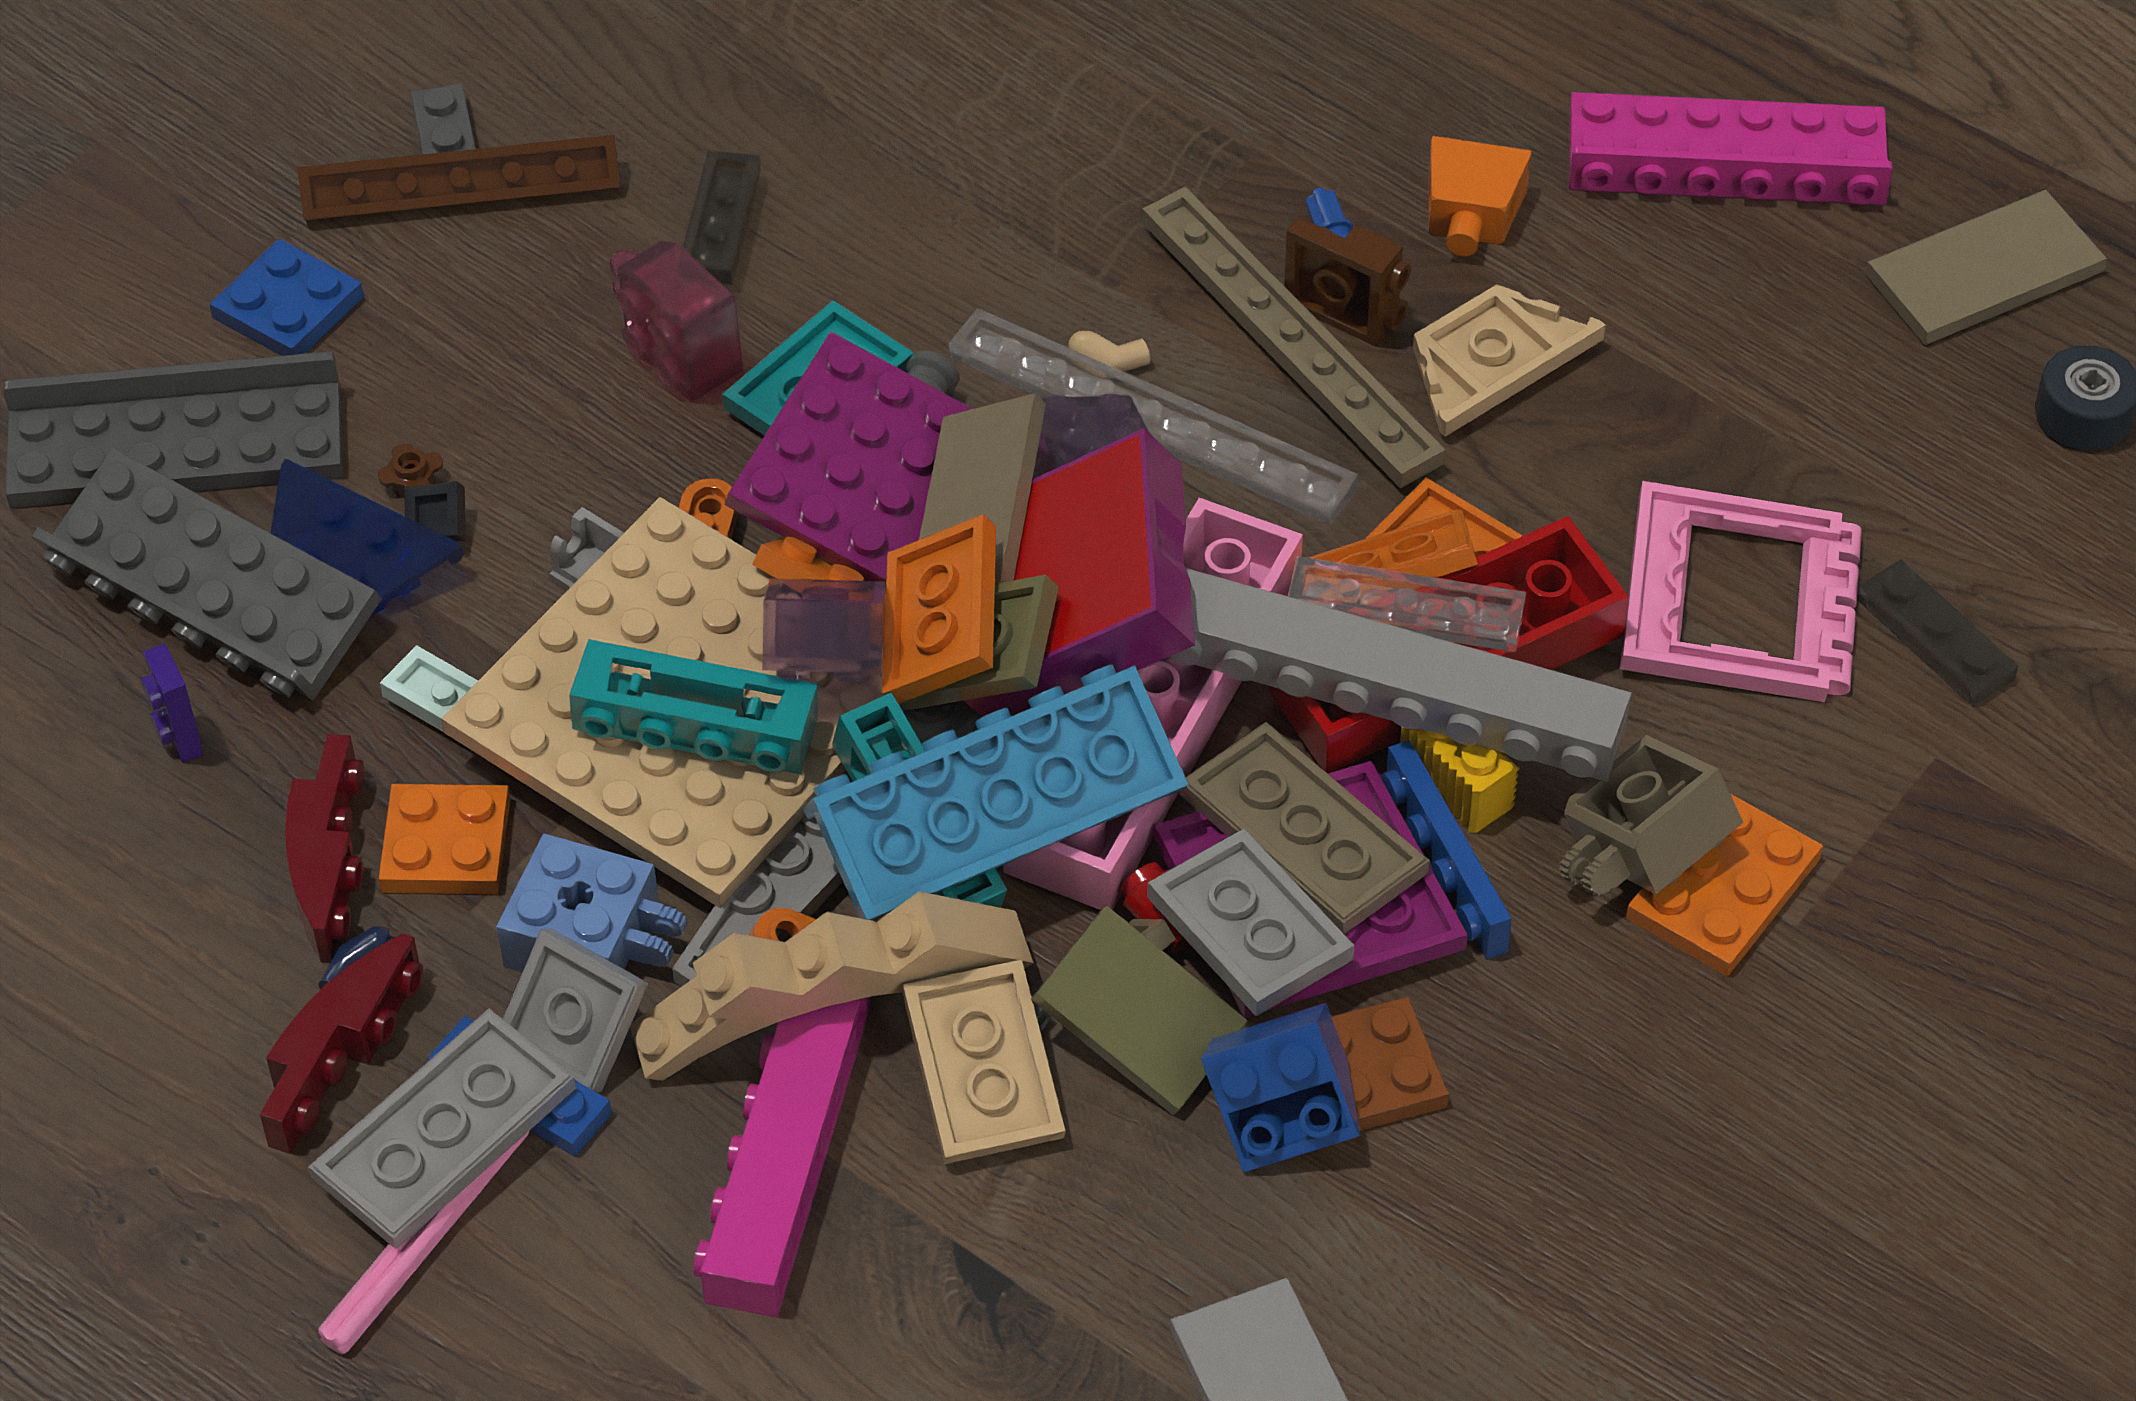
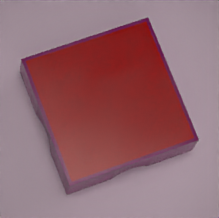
[963,428,1195,717]

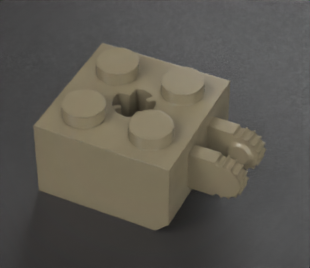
[1559,735,1743,897]

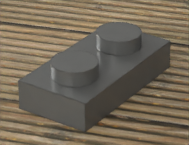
[411,83,475,154]

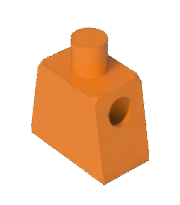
[1428,136,1532,256]

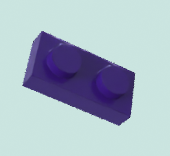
[140,643,204,763]

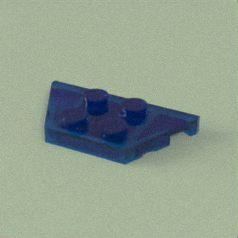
[270,459,465,617]

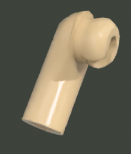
[1068,330,1150,377]

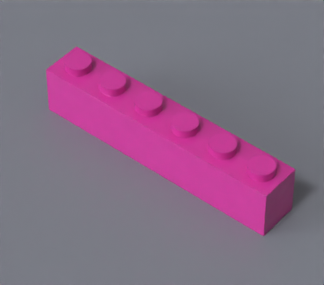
[693,997,871,1318]

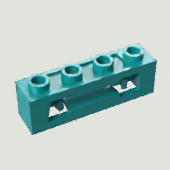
[569,639,818,774]
[832,692,1007,908]

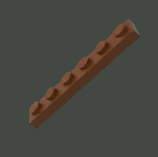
[297,135,621,220]

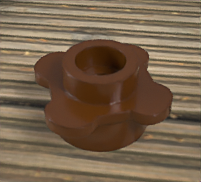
[378,444,443,498]

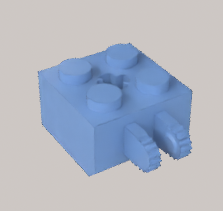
[496,833,688,972]

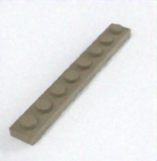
[1142,186,1446,489]

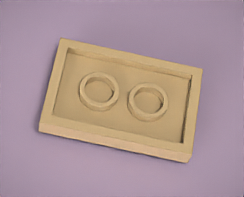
[902,959,1066,1164]

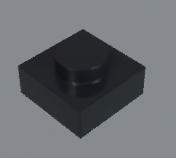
[404,481,466,547]

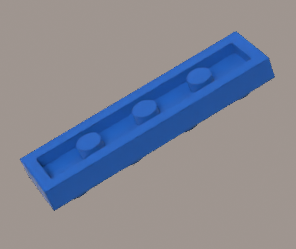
[1381,740,1512,960]

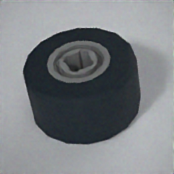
[2035,345,2136,451]

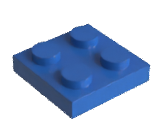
[209,238,364,356]

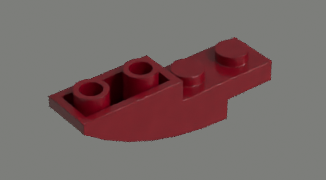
[285,734,364,963]
[260,933,423,1154]

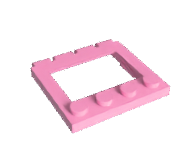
[1620,481,1862,702]

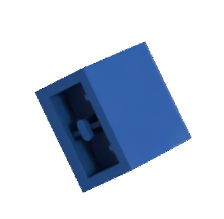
[1201,1003,1360,1172]

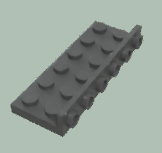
[3,352,343,509]
[31,448,382,702]

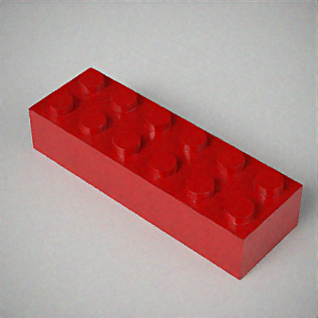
[1269,516,1629,774]

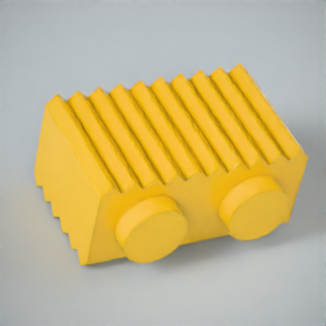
[1400,726,1520,833]

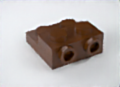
[1284,217,1411,347]

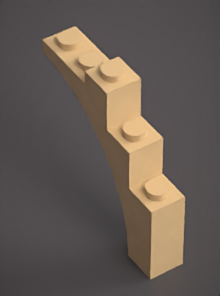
[630,891,1033,1081]

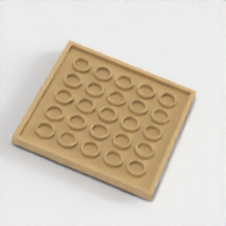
[441,497,884,908]

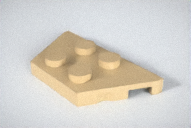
[1413,284,1606,437]

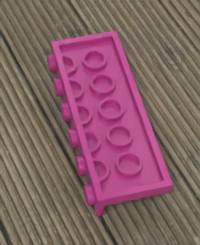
[1569,92,1892,205]

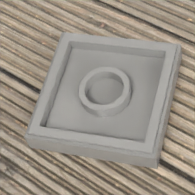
[503,928,649,1093]

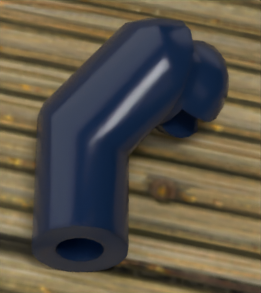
[318,926,395,990]

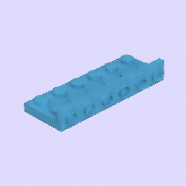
[803,664,1189,920]

